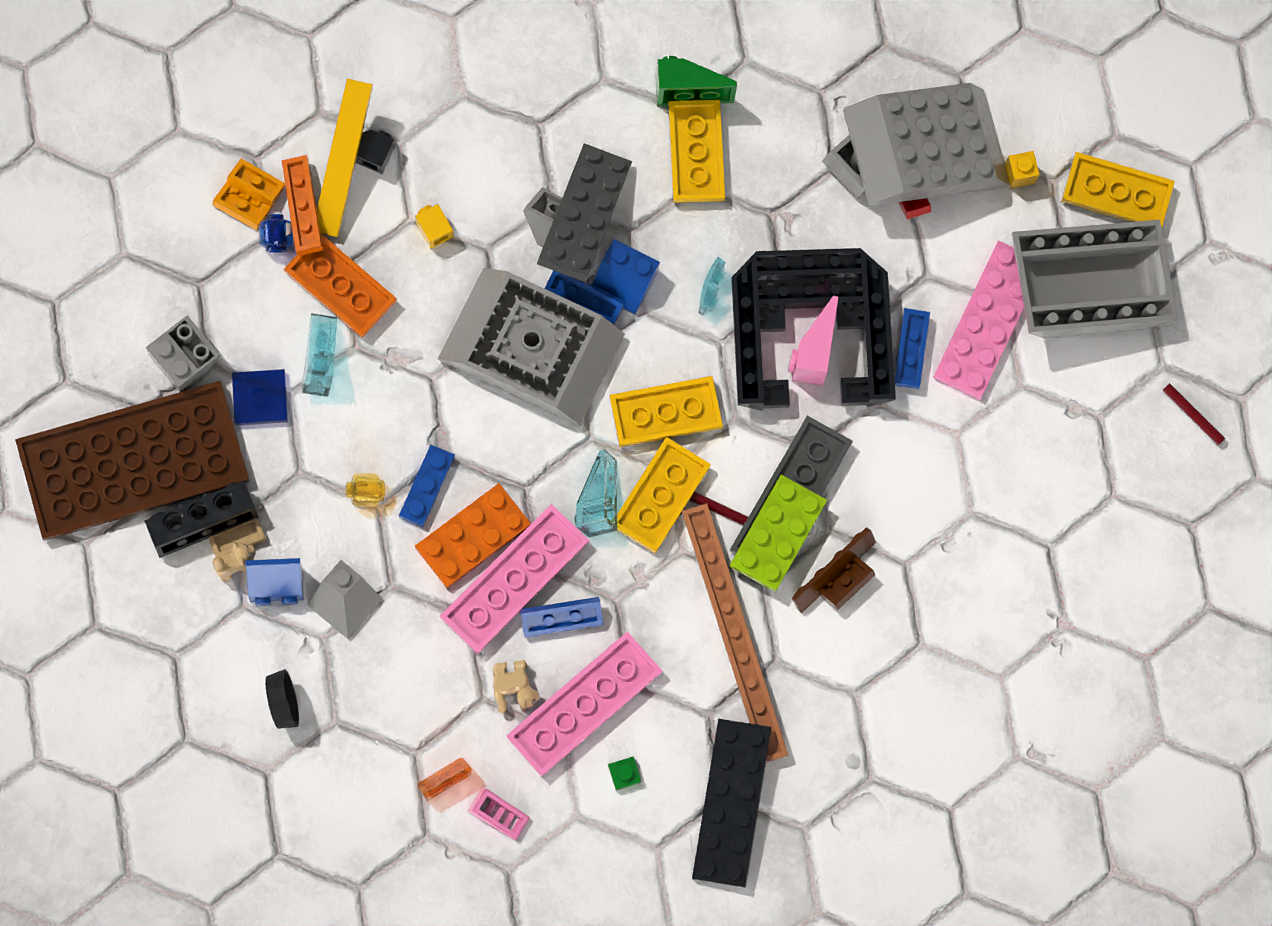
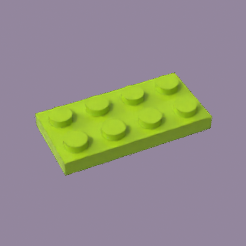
[729,475,827,593]

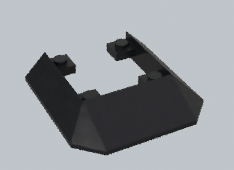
[731,248,896,411]

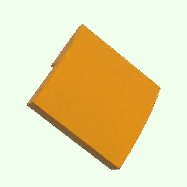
[212,158,285,231]

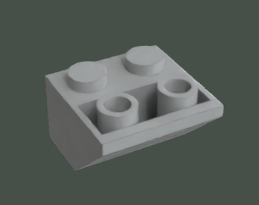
[146,315,220,392]

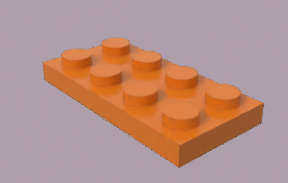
[284,234,397,338]
[415,483,531,589]

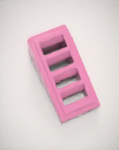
[468,788,530,840]

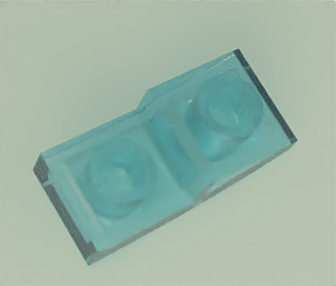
[698,257,726,316]

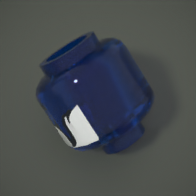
[259,214,293,253]

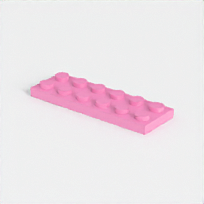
[933,240,1024,400]
[439,504,589,654]
[506,631,663,777]

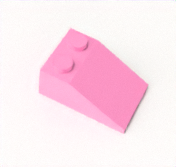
[788,296,838,385]

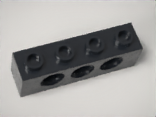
[144,481,259,558]

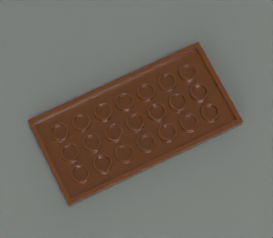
[15,381,250,541]

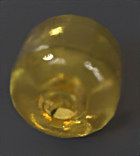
[345,473,385,507]

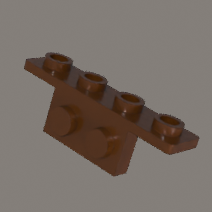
[792,527,876,613]

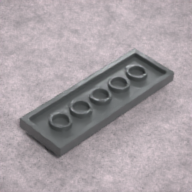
[537,143,632,283]
[730,415,853,554]

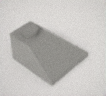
[523,187,562,247]
[308,560,383,639]

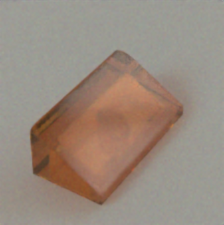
[417,757,472,801]

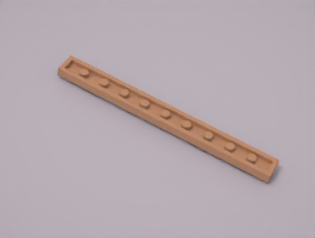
[682,503,788,763]

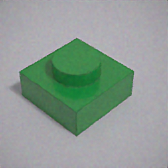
[608,756,641,791]

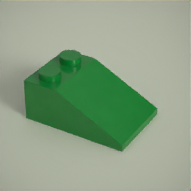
[655,56,737,106]

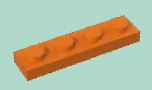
[281,155,323,256]

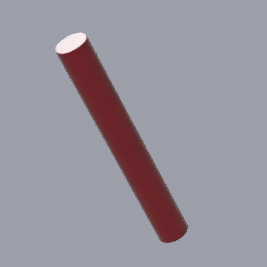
[1163,383,1226,445]
[690,492,748,526]

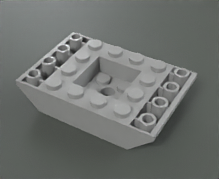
[438,268,625,426]

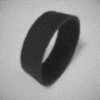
[265,669,299,729]

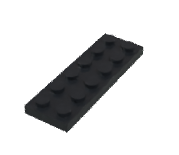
[692,719,772,888]

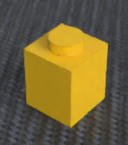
[1004,151,1040,189]
[415,204,453,249]

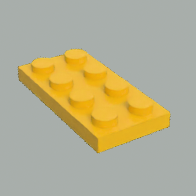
[668,100,725,203]
[1061,152,1175,228]
[609,376,723,448]
[611,437,711,554]

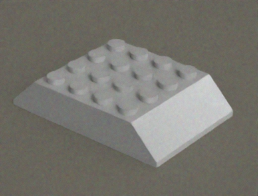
[843,83,1010,206]
[1011,220,1178,339]

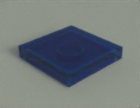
[232,369,288,426]

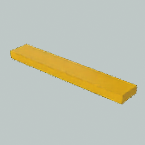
[317,78,373,237]

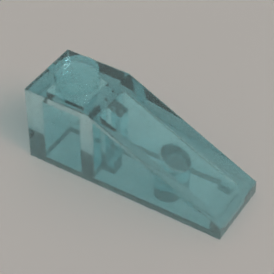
[302,313,337,397]
[574,449,617,538]

